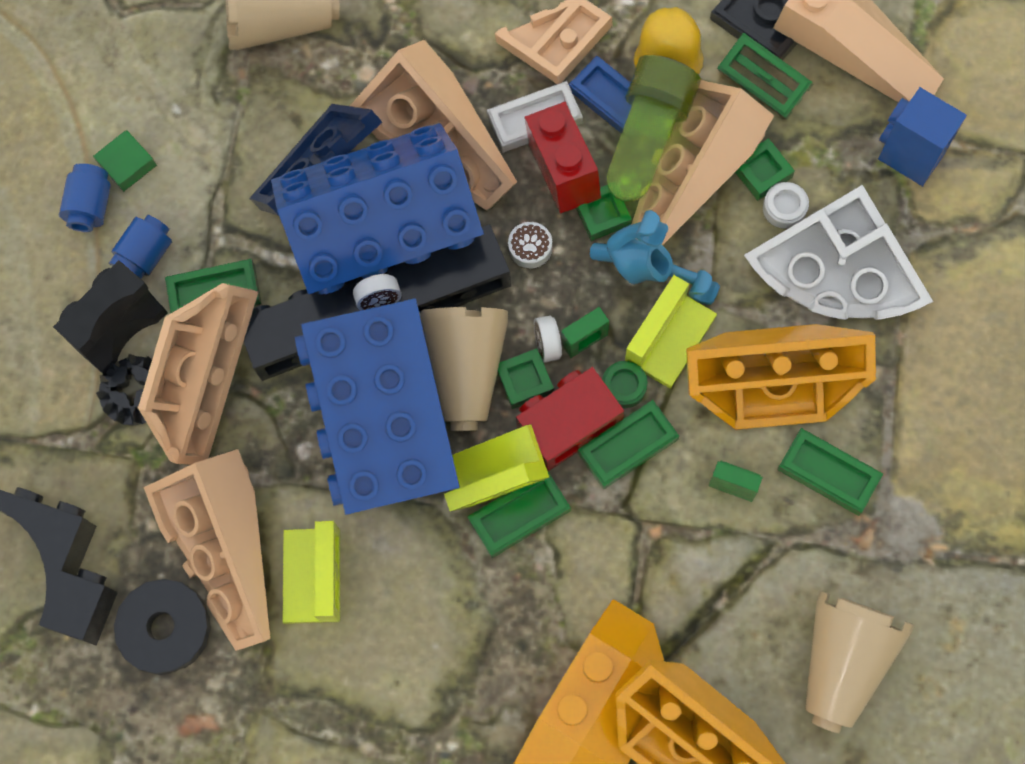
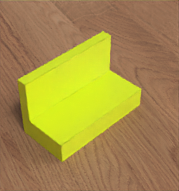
[625,275,717,389]
[444,425,550,511]
[283,521,340,624]

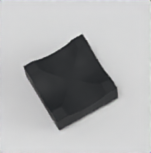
[53,260,168,374]

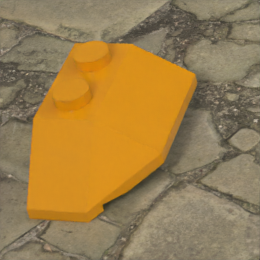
[686,324,876,430]
[514,599,664,764]
[616,660,786,764]

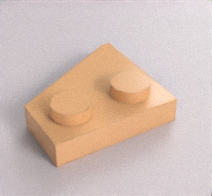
[495,0,613,84]

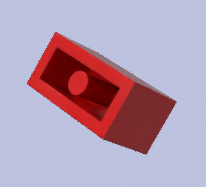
[524,102,601,214]
[516,367,624,472]

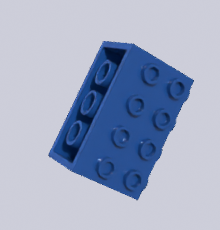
[271,123,484,295]
[294,298,460,515]

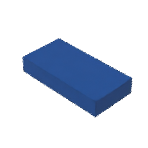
[568,56,661,142]

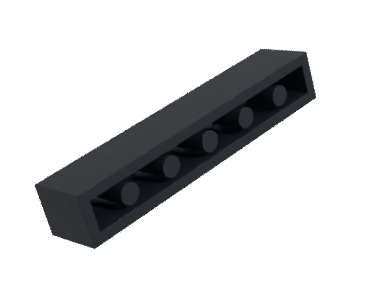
[244,224,511,381]

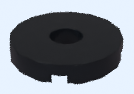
[114,579,211,675]

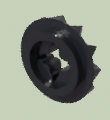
[96,354,152,425]

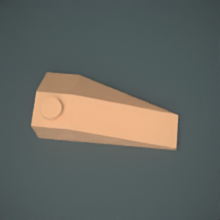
[773,0,944,103]
[350,40,517,211]
[631,79,774,245]
[144,449,271,651]

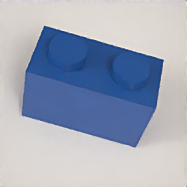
[878,87,967,187]

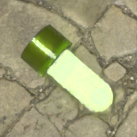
[607,55,701,202]

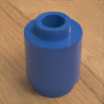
[59,164,111,232]
[109,215,172,279]

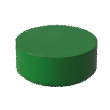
[602,361,648,409]

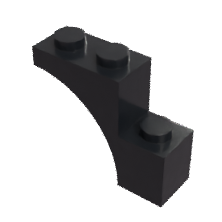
[0,487,118,646]

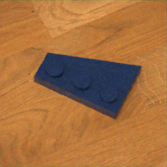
[249,104,383,216]

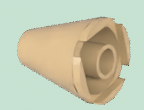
[226,0,340,50]
[419,307,508,431]
[805,591,914,733]

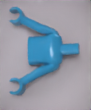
[590,210,720,305]

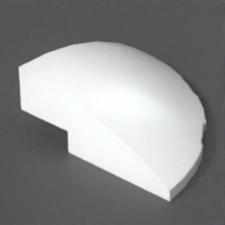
[744,185,933,320]

